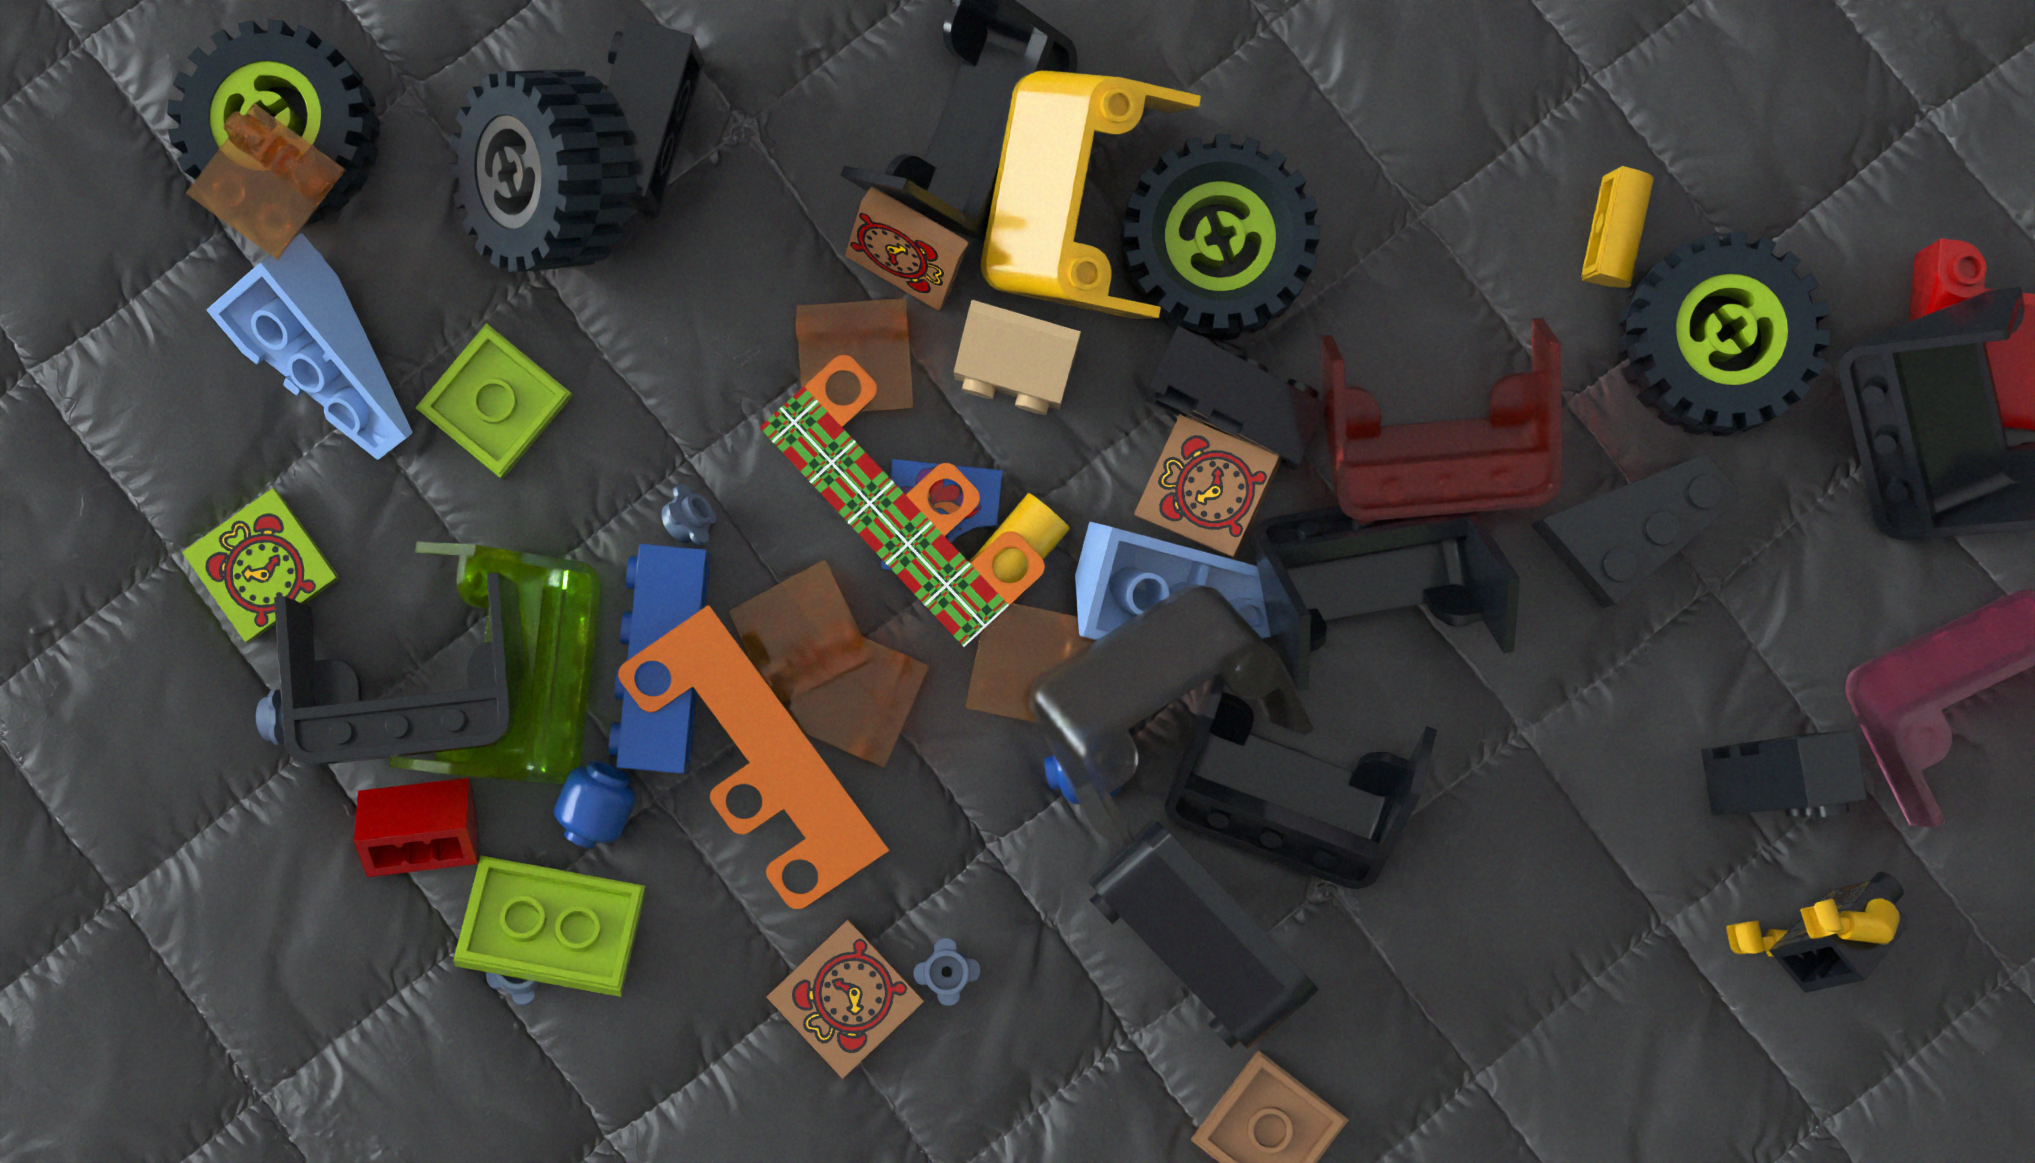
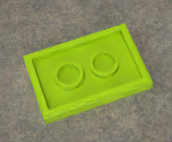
[453,855,646,997]

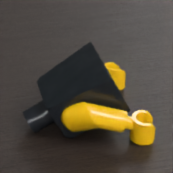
[1726,872,1908,993]

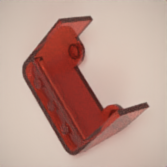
[1321,318,1562,521]

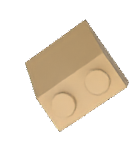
[954,300,1081,415]

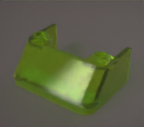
[389,541,600,784]

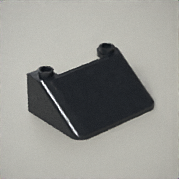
[1838,287,2035,540]

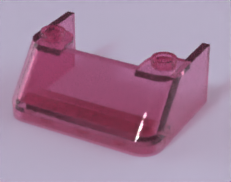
[1845,590,2035,827]

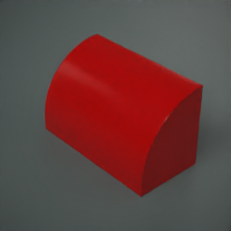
[354,777,478,877]

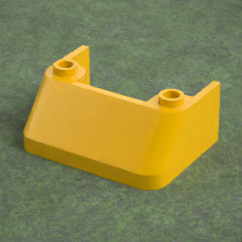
[981,70,1201,319]

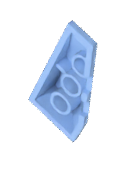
[207,233,413,460]
[1075,521,1271,650]

